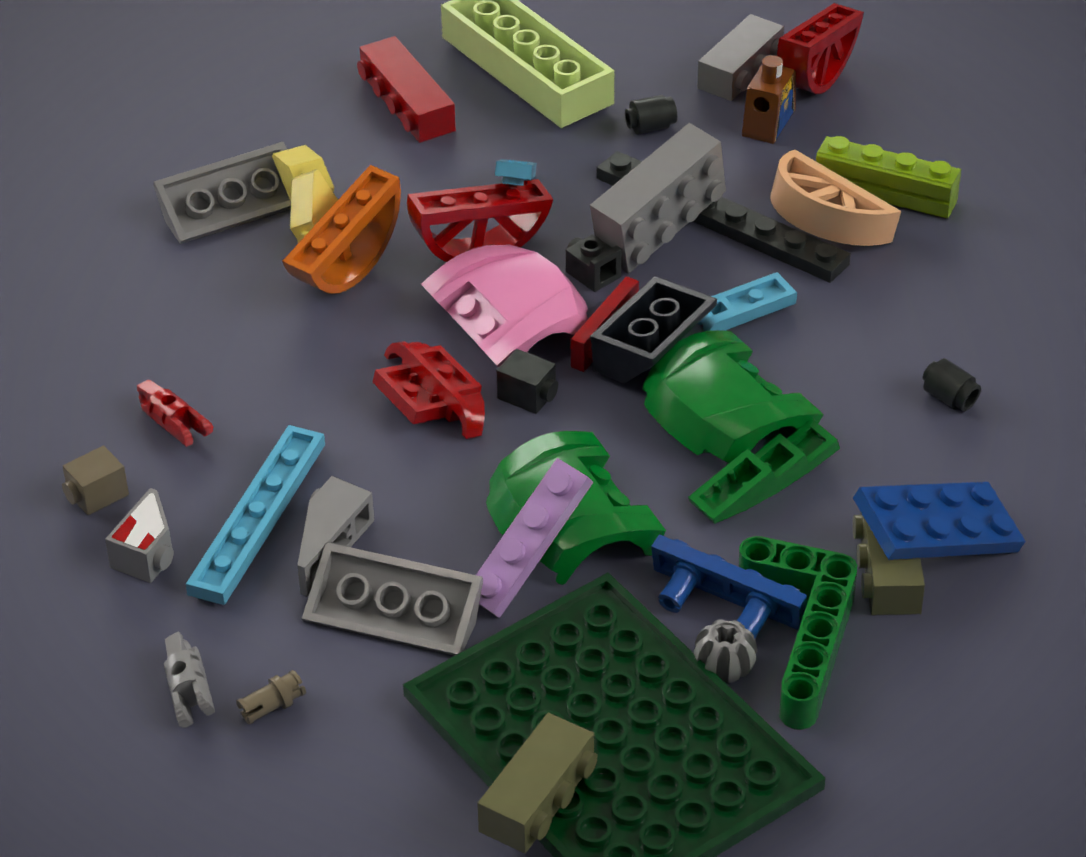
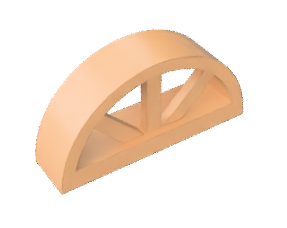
[770,150,901,246]

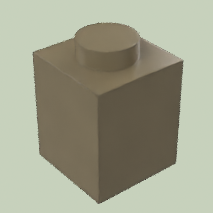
[62,445,129,515]

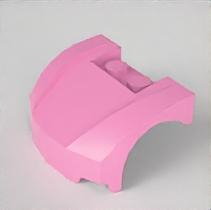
[421,245,589,367]

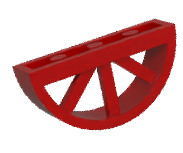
[777,3,864,94]
[407,179,553,262]

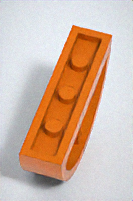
[282,165,401,294]

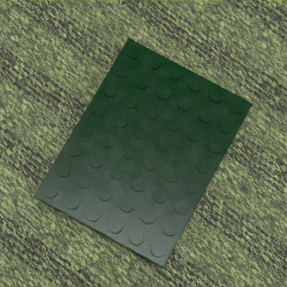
[403,572,826,857]

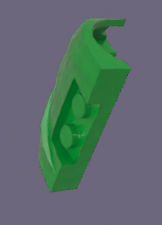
[642,330,824,465]
[486,431,666,585]

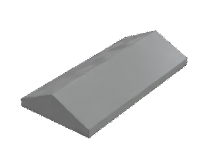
[153,141,291,244]
[302,542,483,656]

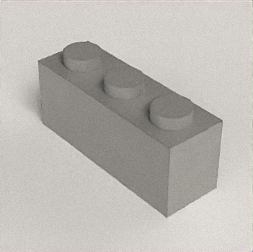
[697,14,784,101]

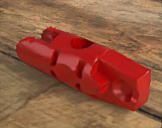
[137,379,214,447]

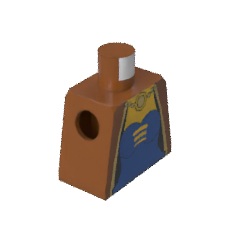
[742,55,796,144]

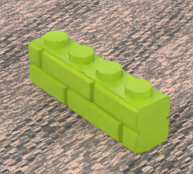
[816,136,962,218]

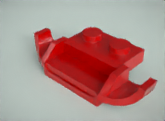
[373,341,485,439]

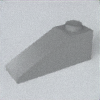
[297,476,374,596]

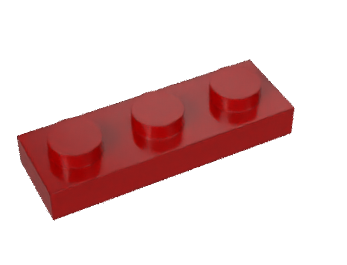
[571,276,639,372]

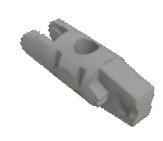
[164,632,215,728]

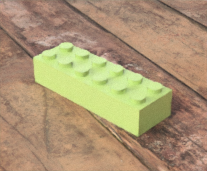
[441,0,615,128]

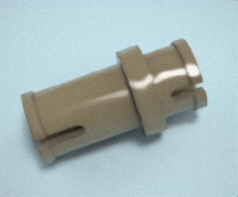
[236,670,306,725]

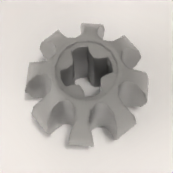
[693,619,757,683]

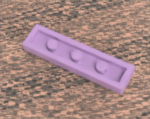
[476,458,593,618]

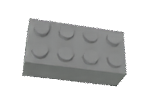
[590,123,726,274]

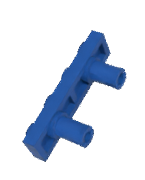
[651,534,807,638]

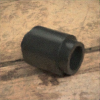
[625,95,677,134]
[922,358,981,412]

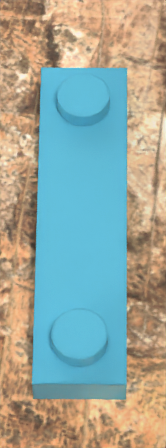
[495,159,537,186]

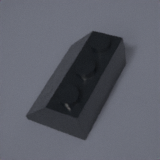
[590,276,717,383]

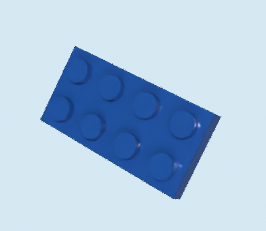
[853,482,1026,560]

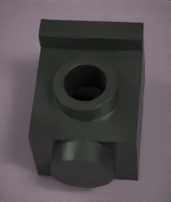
[565,234,622,292]

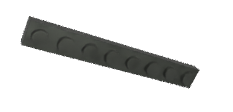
[596,151,851,283]

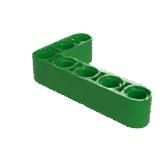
[739,536,857,730]

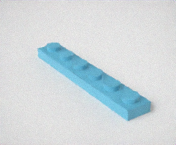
[186,425,325,605]

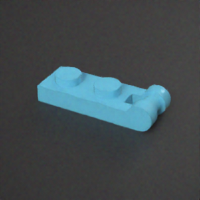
[698,272,797,331]

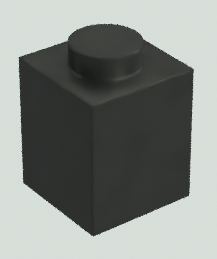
[496,348,558,414]

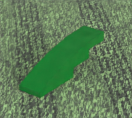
[688,419,840,524]

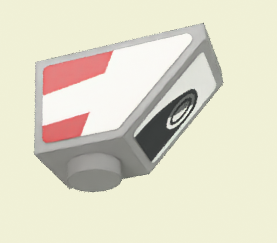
[105,488,174,583]

